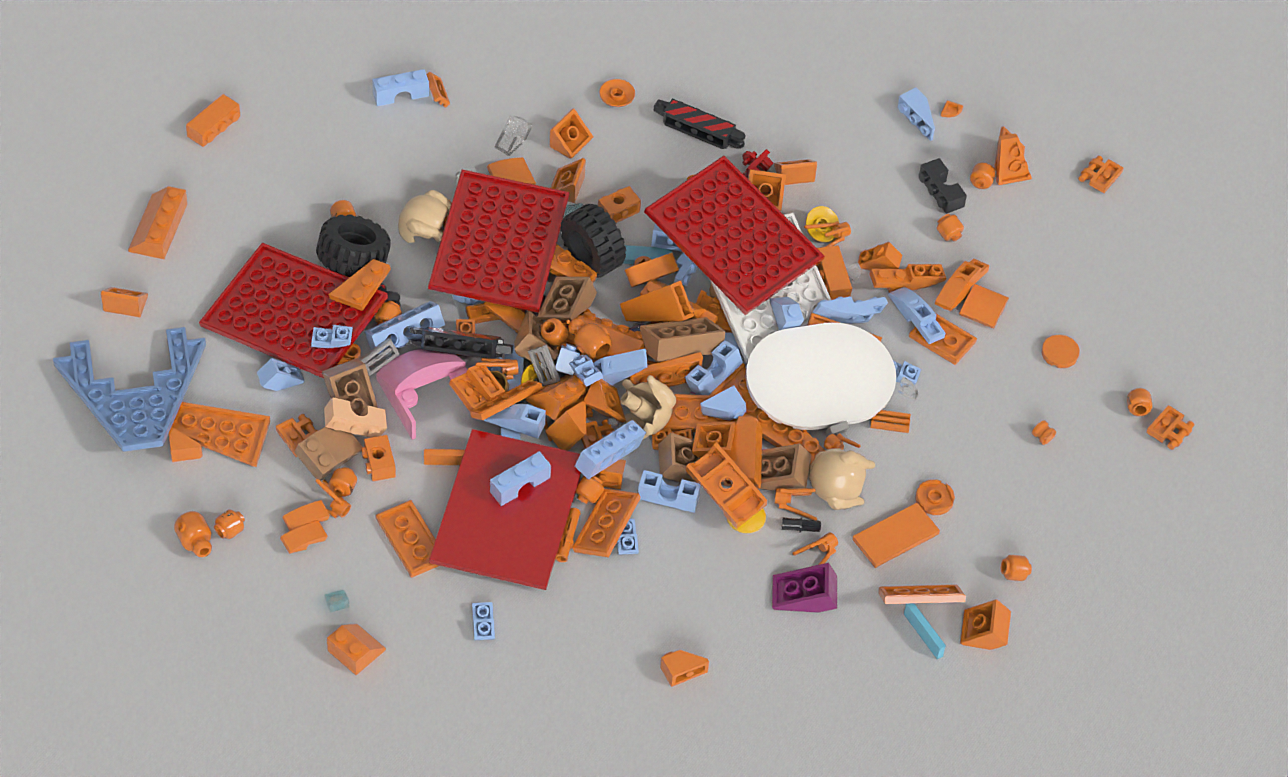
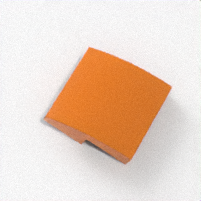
[487,157,536,185]
[960,284,1009,329]
[449,365,505,411]

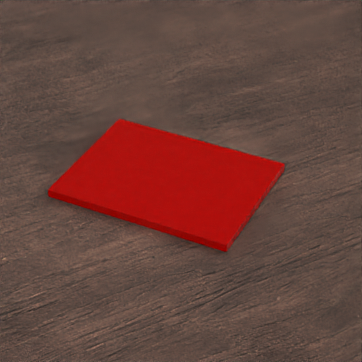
[644,156,825,315]
[428,169,570,313]
[199,242,388,378]
[429,429,581,590]

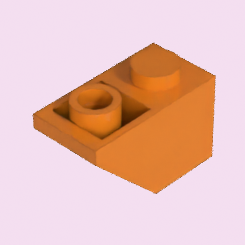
[857,242,902,271]

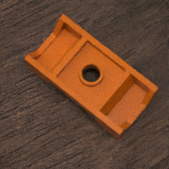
[686,442,767,529]

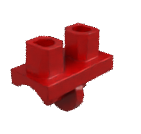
[742,149,774,178]

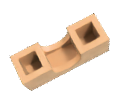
[324,397,387,438]

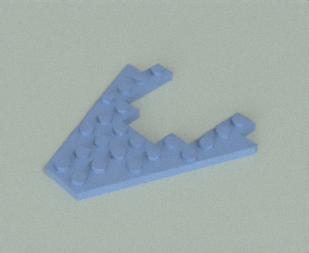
[53,327,206,452]

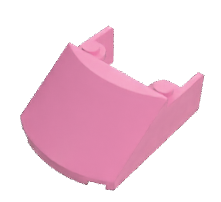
[376,349,467,440]

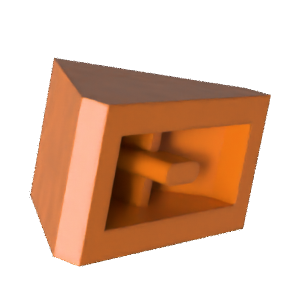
[169,426,203,462]

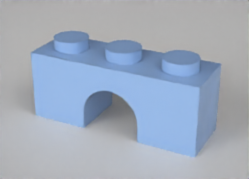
[372,69,429,106]
[685,340,743,395]
[490,451,551,506]
[638,470,701,513]

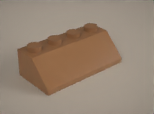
[640,317,725,362]

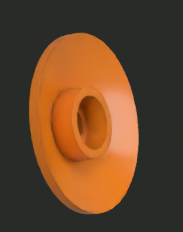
[600,79,635,107]

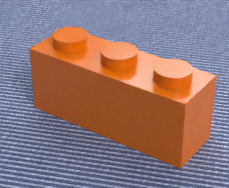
[186,94,240,147]
[816,245,852,300]

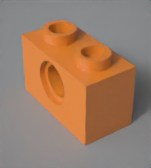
[598,186,641,223]
[361,435,396,481]

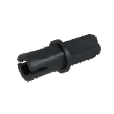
[782,517,821,533]

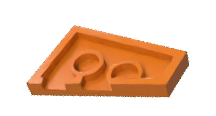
[996,133,1032,185]
[329,259,391,311]

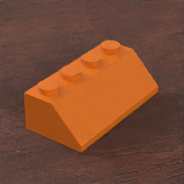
[128,186,187,259]
[567,312,648,357]
[526,373,591,421]

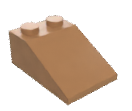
[537,277,597,320]
[514,311,559,364]
[322,358,378,416]
[294,427,363,481]
[658,433,700,482]
[760,443,811,490]

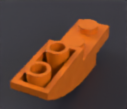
[935,258,989,311]
[869,264,947,293]

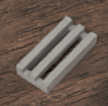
[359,338,400,376]
[528,344,560,387]

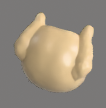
[398,190,451,243]
[621,375,676,439]
[808,448,875,510]

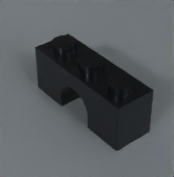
[918,158,967,214]

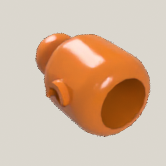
[568,318,612,360]
[174,511,212,557]

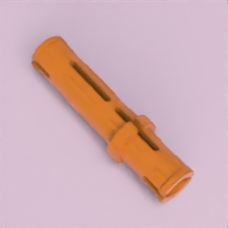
[556,508,581,562]

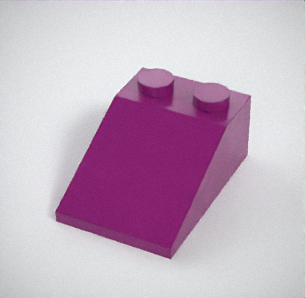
[772,563,837,613]

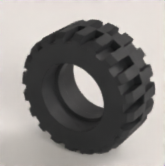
[560,204,626,278]
[316,214,391,278]

